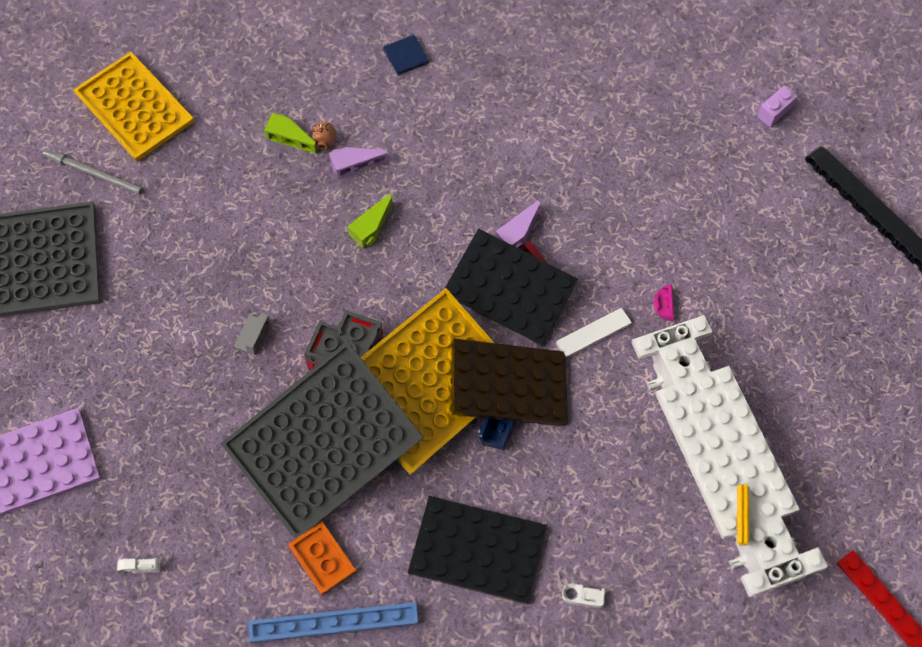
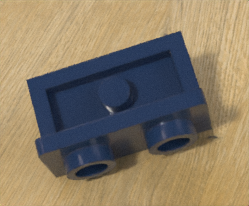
[478,418,516,450]

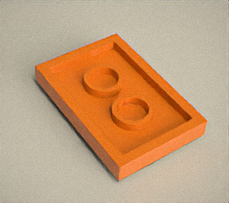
[288,522,357,596]

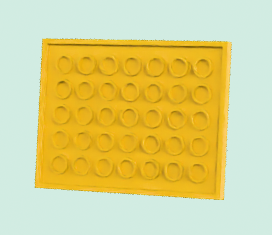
[361,288,494,474]

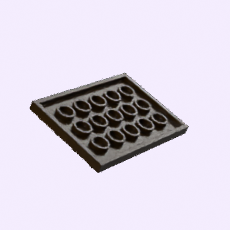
[452,338,568,426]

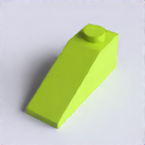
[264,113,317,154]
[347,193,393,248]

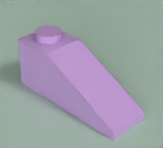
[329,147,388,179]
[495,201,540,250]

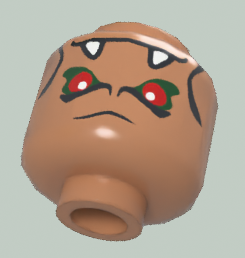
[312,122,336,150]

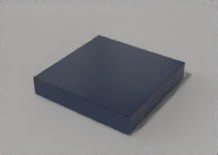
[383,35,429,76]

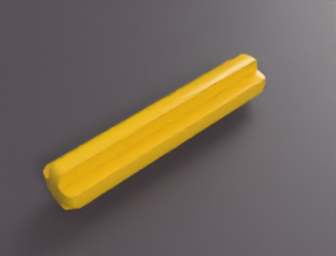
[737,484,750,546]

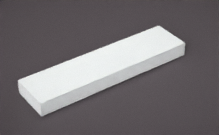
[556,308,632,359]

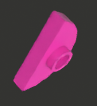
[653,284,674,321]

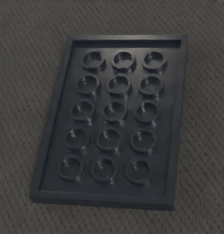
[444,228,578,346]
[408,496,547,605]

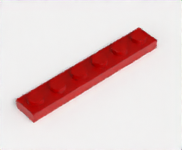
[836,550,922,647]

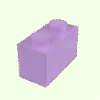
[757,85,798,128]

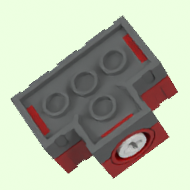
[304,310,384,370]

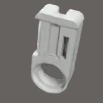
[117,558,161,574]
[562,584,605,608]

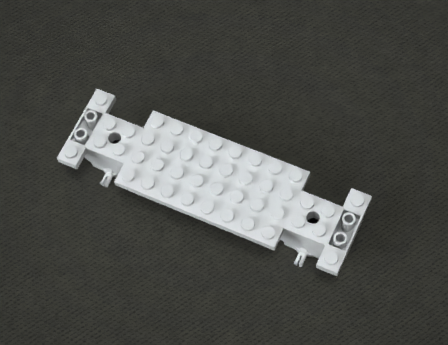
[631,315,828,598]

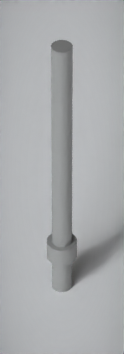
[43,149,142,194]

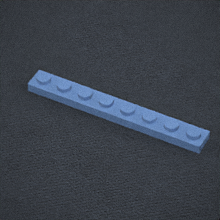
[248,602,418,644]

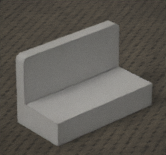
[234,313,270,355]

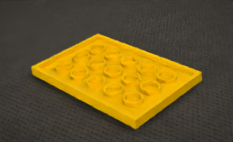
[73,52,195,162]

